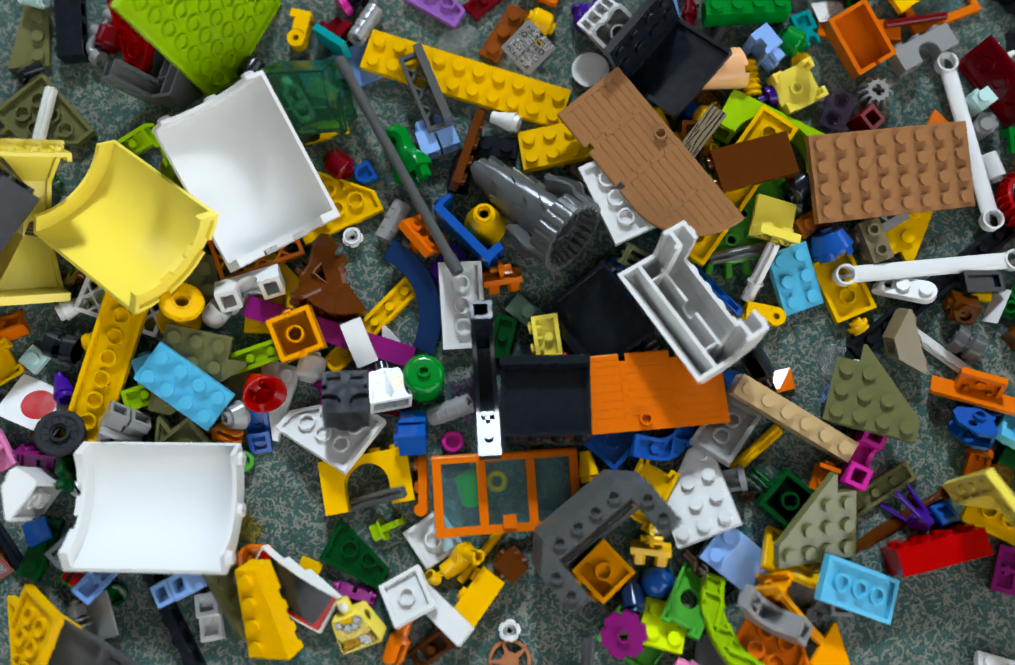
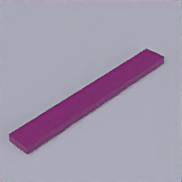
[242,295,417,367]

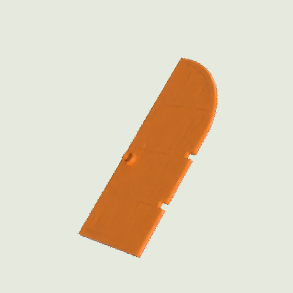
[526,349,730,441]

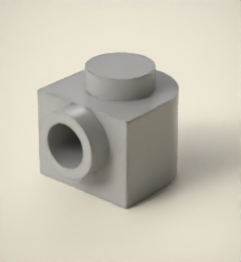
[972,111,1000,140]

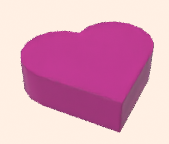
[335,0,354,18]

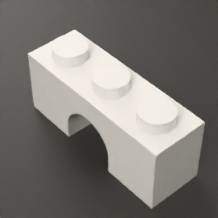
[214,263,286,313]

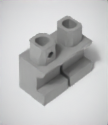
[97,400,151,442]

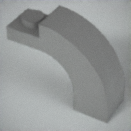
[737,584,814,648]

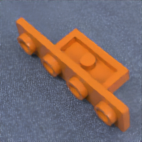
[929,366,1015,417]

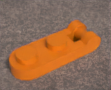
[414,453,429,516]

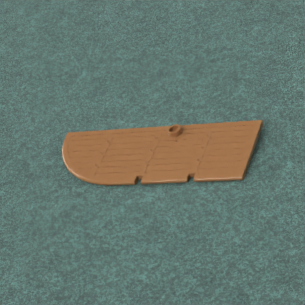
[557,67,745,236]

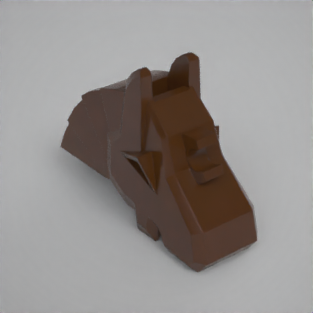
[289,233,367,322]

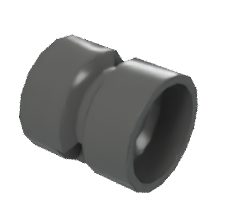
[943,323,988,363]

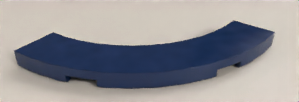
[383,239,441,355]

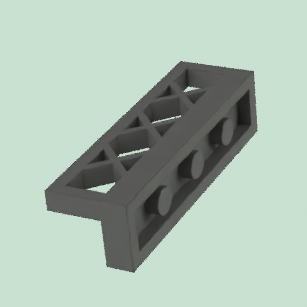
[398,42,453,134]

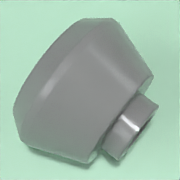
[221,400,251,430]

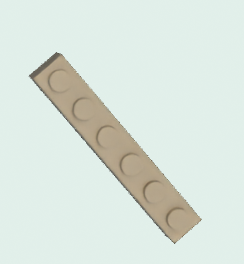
[726,374,859,463]

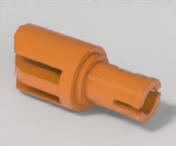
[201,422,244,443]
[382,621,413,665]

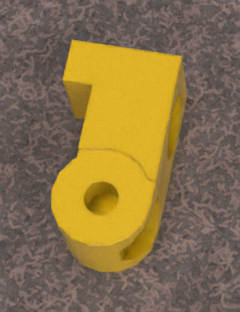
[287,8,315,52]
[741,301,786,328]

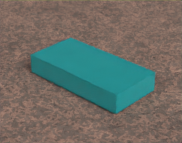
[312,24,351,59]

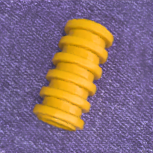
[742,59,762,99]

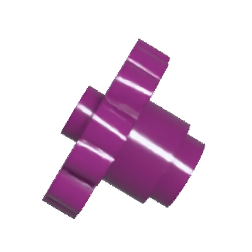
[600,610,648,659]

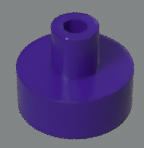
[756,85,779,107]

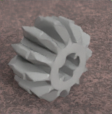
[855,75,894,111]

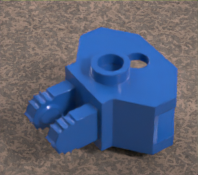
[947,406,1001,450]

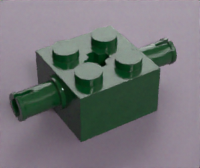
[747,466,814,530]

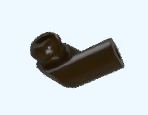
[680,548,709,578]

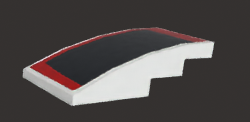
[255,544,342,634]

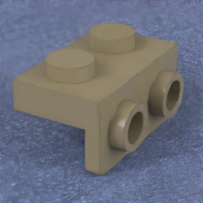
[850,217,894,265]

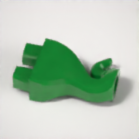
[385,124,432,189]

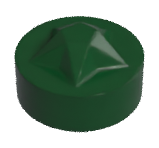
[104,581,128,606]

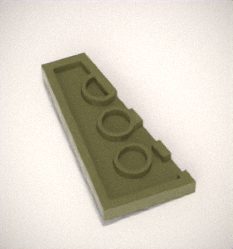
[8,4,52,71]
[202,547,246,640]

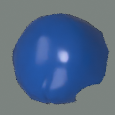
[638,564,674,599]

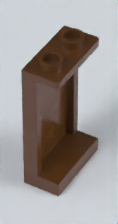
[705,131,800,194]

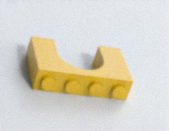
[318,444,417,516]

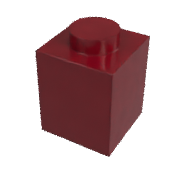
[845,103,886,132]

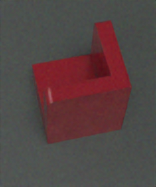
[320,17,352,41]

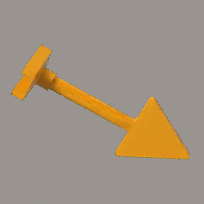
[754,570,850,665]

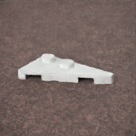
[261,362,299,442]

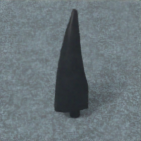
[725,305,775,388]

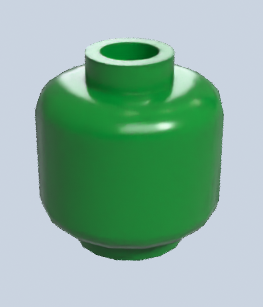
[778,25,808,57]

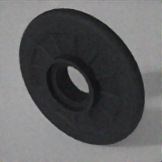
[33,410,86,457]

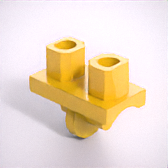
[630,529,672,567]

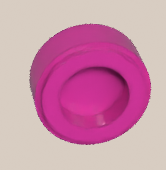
[442,431,464,453]

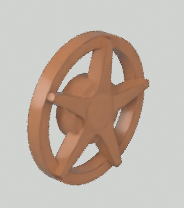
[488,640,531,665]

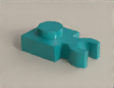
[788,9,820,49]

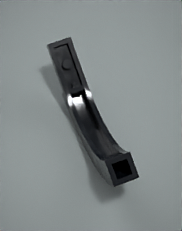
[469,300,502,460]

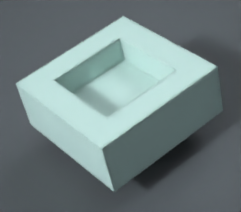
[18,344,51,375]

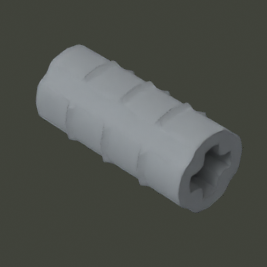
[347,3,383,47]
[375,199,411,245]
[426,394,474,426]

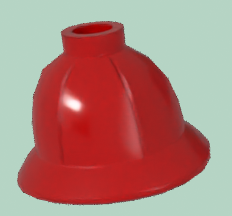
[242,373,287,413]

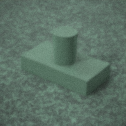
[505,293,545,328]

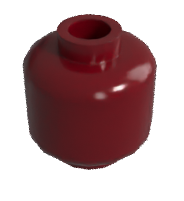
[95,21,122,55]
[322,149,355,180]

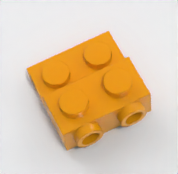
[570,538,636,605]

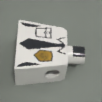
[368,360,413,414]

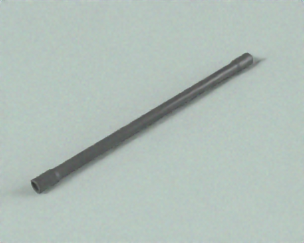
[334,55,464,277]

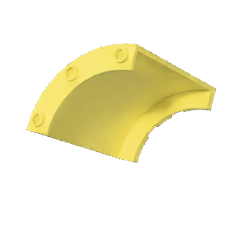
[33,140,219,315]

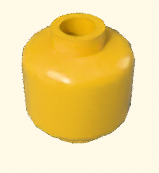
[524,7,556,36]

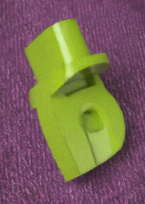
[369,517,406,542]

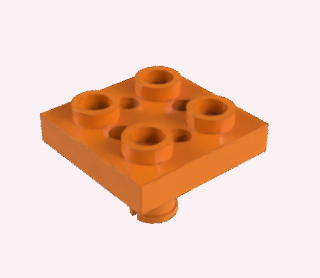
[397,215,451,258]

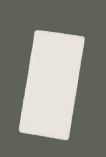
[981,289,1012,323]

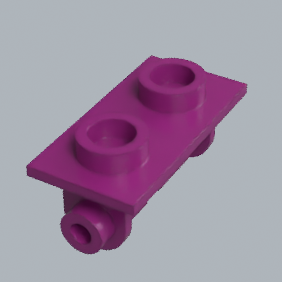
[12,443,56,469]
[332,580,378,609]

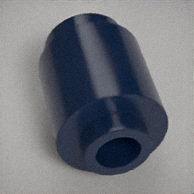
[620,580,646,616]

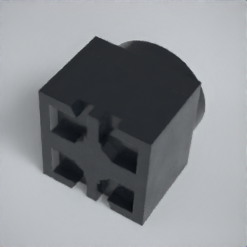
[322,370,370,431]

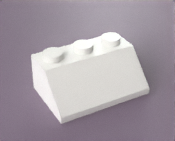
[1,466,63,522]

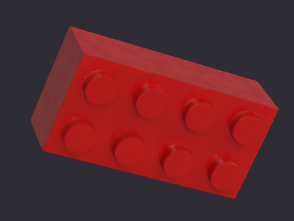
[880,523,994,577]

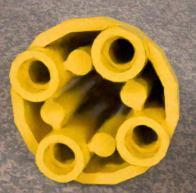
[464,203,506,247]

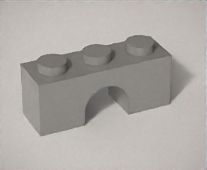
[887,23,959,79]

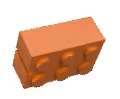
[821,0,897,80]

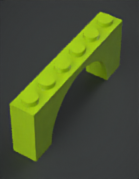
[712,88,824,173]

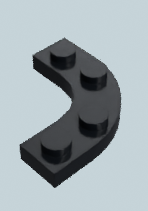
[447,136,518,195]

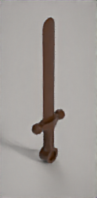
[856,485,950,554]

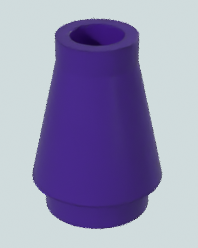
[53,372,74,405]

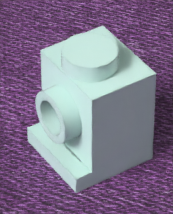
[965,86,998,119]

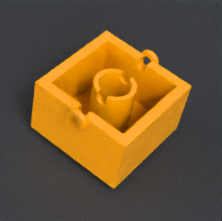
[265,304,328,364]

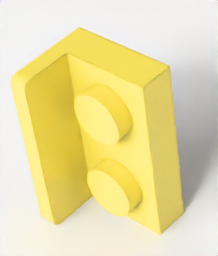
[528,313,563,355]

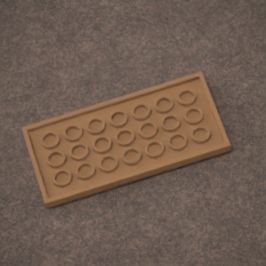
[804,121,975,225]

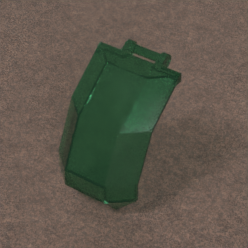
[215,59,358,135]

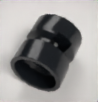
[41,329,84,364]

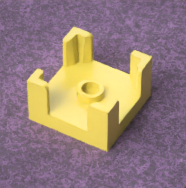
[766,56,829,116]

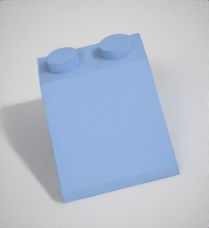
[696,528,769,591]

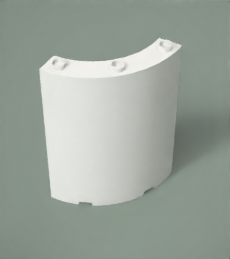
[151,70,340,273]
[58,441,246,575]

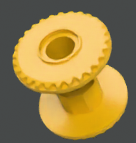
[156,283,205,334]

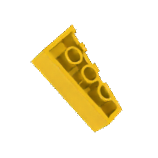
[235,559,304,660]

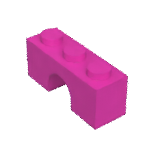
[838,430,887,491]

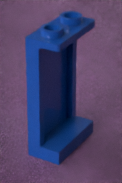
[433,193,504,271]

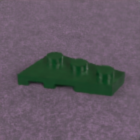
[319,518,390,590]

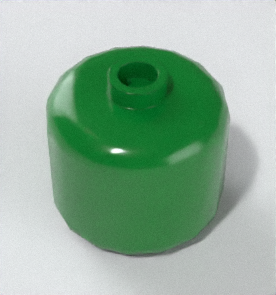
[403,355,445,402]

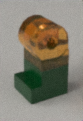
[990,447,1015,487]

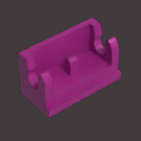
[989,545,1015,596]

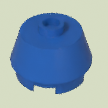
[810,225,853,263]

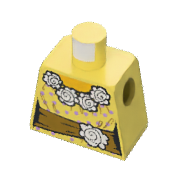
[332,596,386,655]

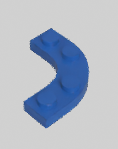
[629,426,699,461]

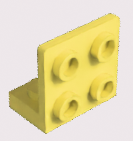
[748,194,802,247]

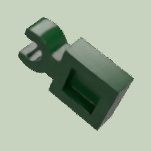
[54,454,77,494]

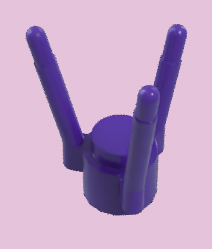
[878,484,934,532]

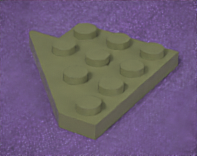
[774,472,857,569]

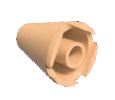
[702,47,750,90]

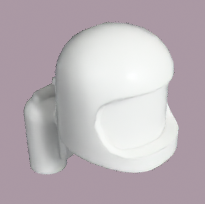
[201,299,246,329]

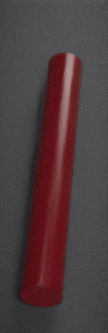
[883,11,948,29]

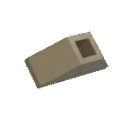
[882,308,928,373]

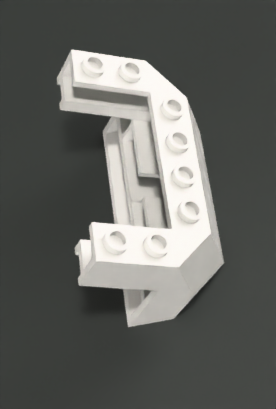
[617,220,770,384]

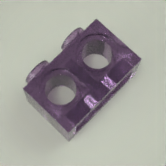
[813,87,859,134]

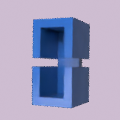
[394,410,428,456]

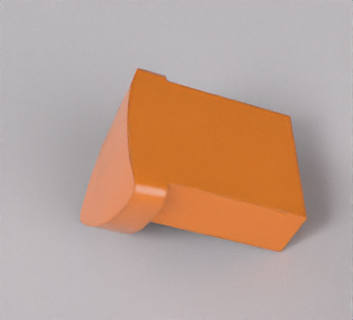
[962,448,994,475]

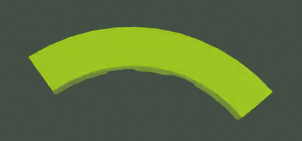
[700,572,765,665]

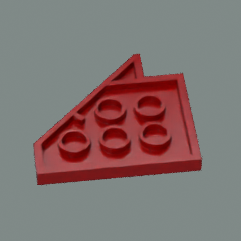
[107,0,155,74]

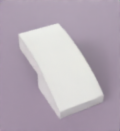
[340,317,378,368]
[194,592,226,643]

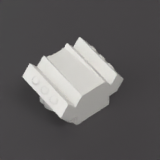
[576,0,632,55]

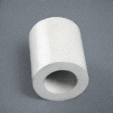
[982,151,1007,185]

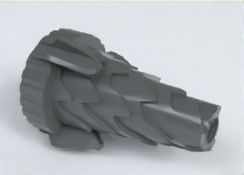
[470,155,601,272]

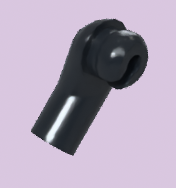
[15,62,45,84]

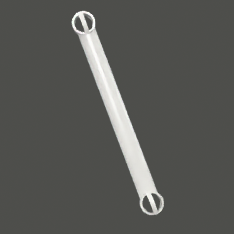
[934,52,1005,232]
[832,248,1015,287]

